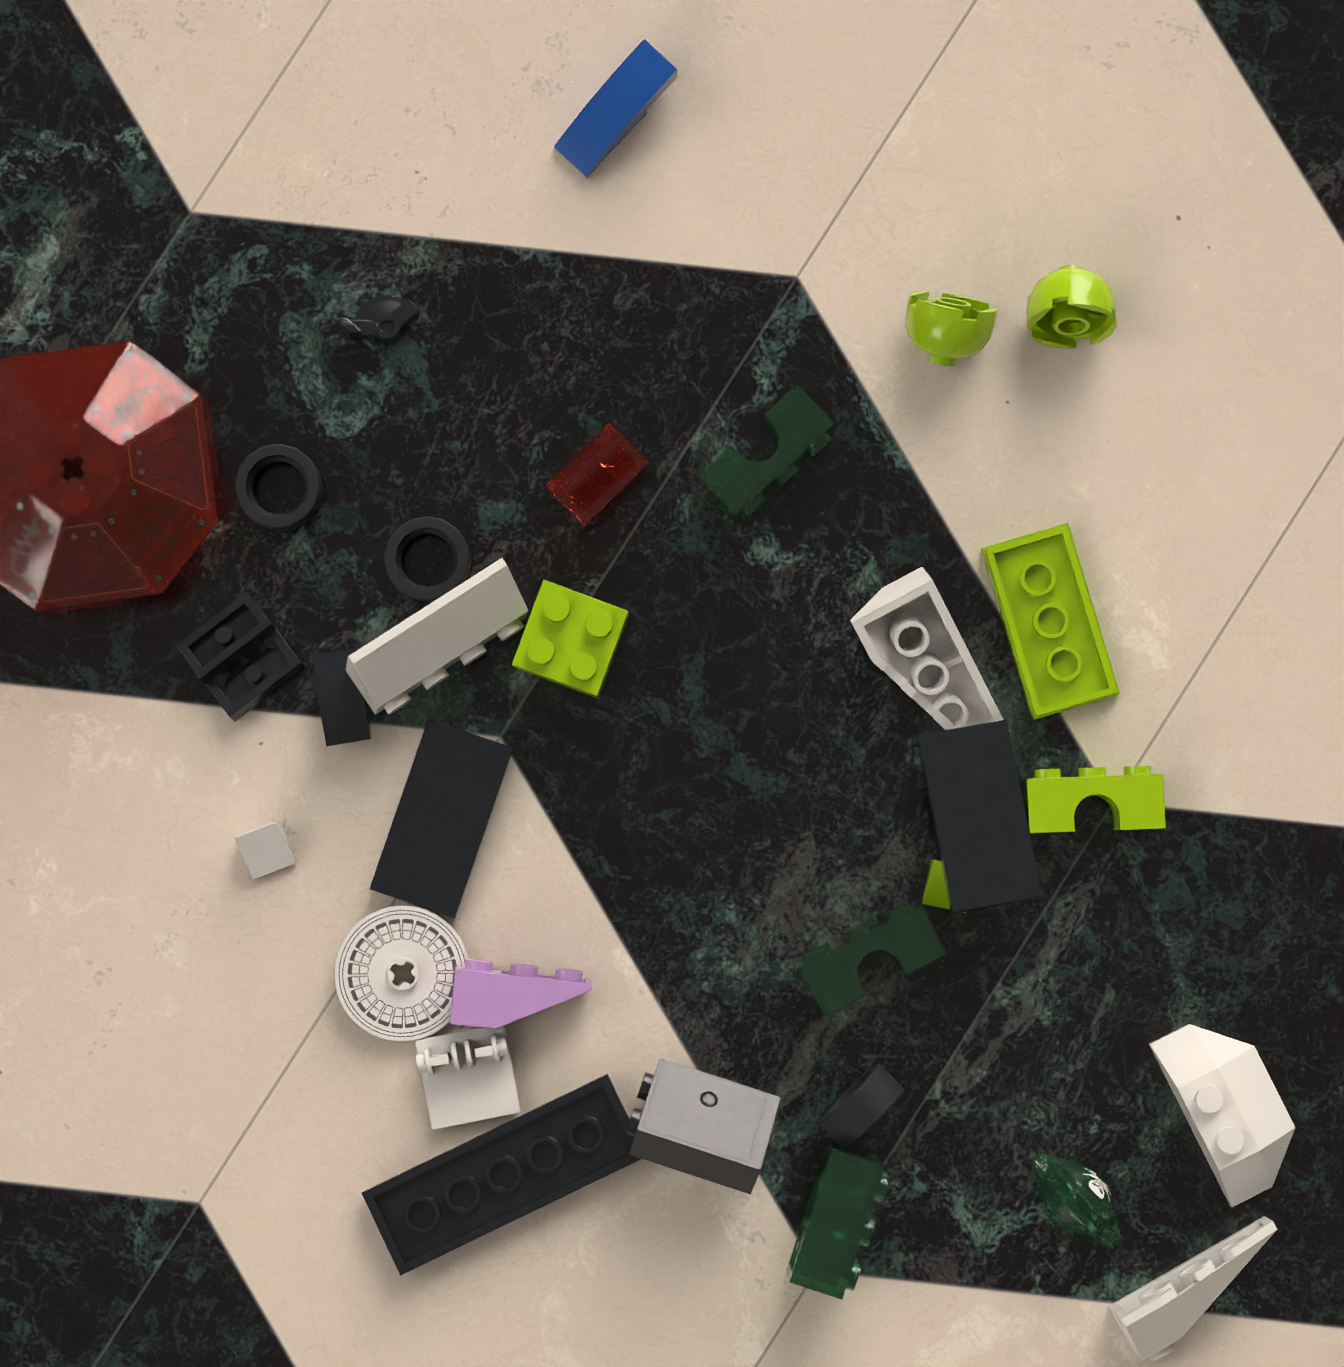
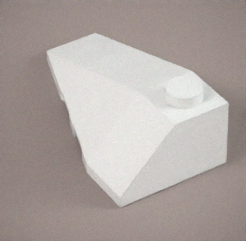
[850,567,1010,732]
[1108,1216,1277,1361]

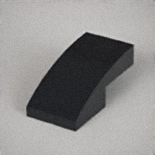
[313,647,372,747]

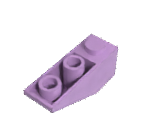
[449,959,592,1029]

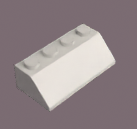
[345,558,529,715]

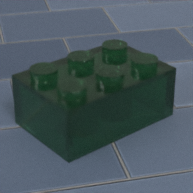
[786,1141,890,1300]

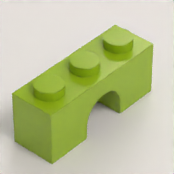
[1022,766,1166,833]

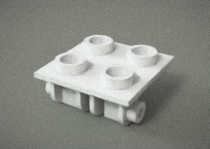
[415,1026,521,1130]

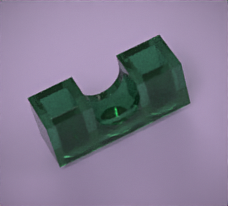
[698,384,834,520]
[799,901,947,1016]

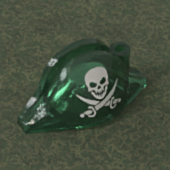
[1030,1151,1123,1248]

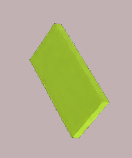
[981,523,1120,720]

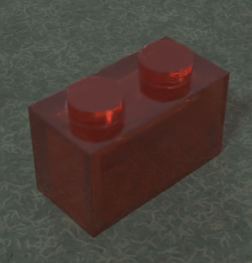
[546,423,649,526]

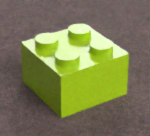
[512,579,629,698]

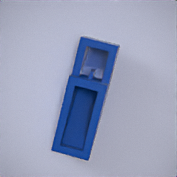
[554,39,677,178]

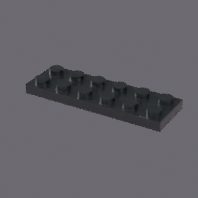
[362,1073,641,1276]

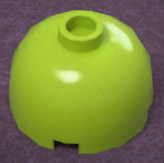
[1026,265,1117,349]
[905,291,998,366]

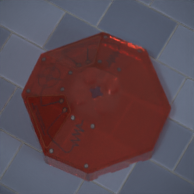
[0,341,219,615]

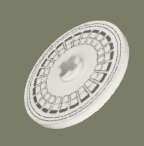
[334,905,469,1041]

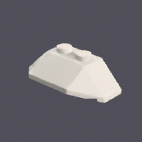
[1149,1024,1295,1207]

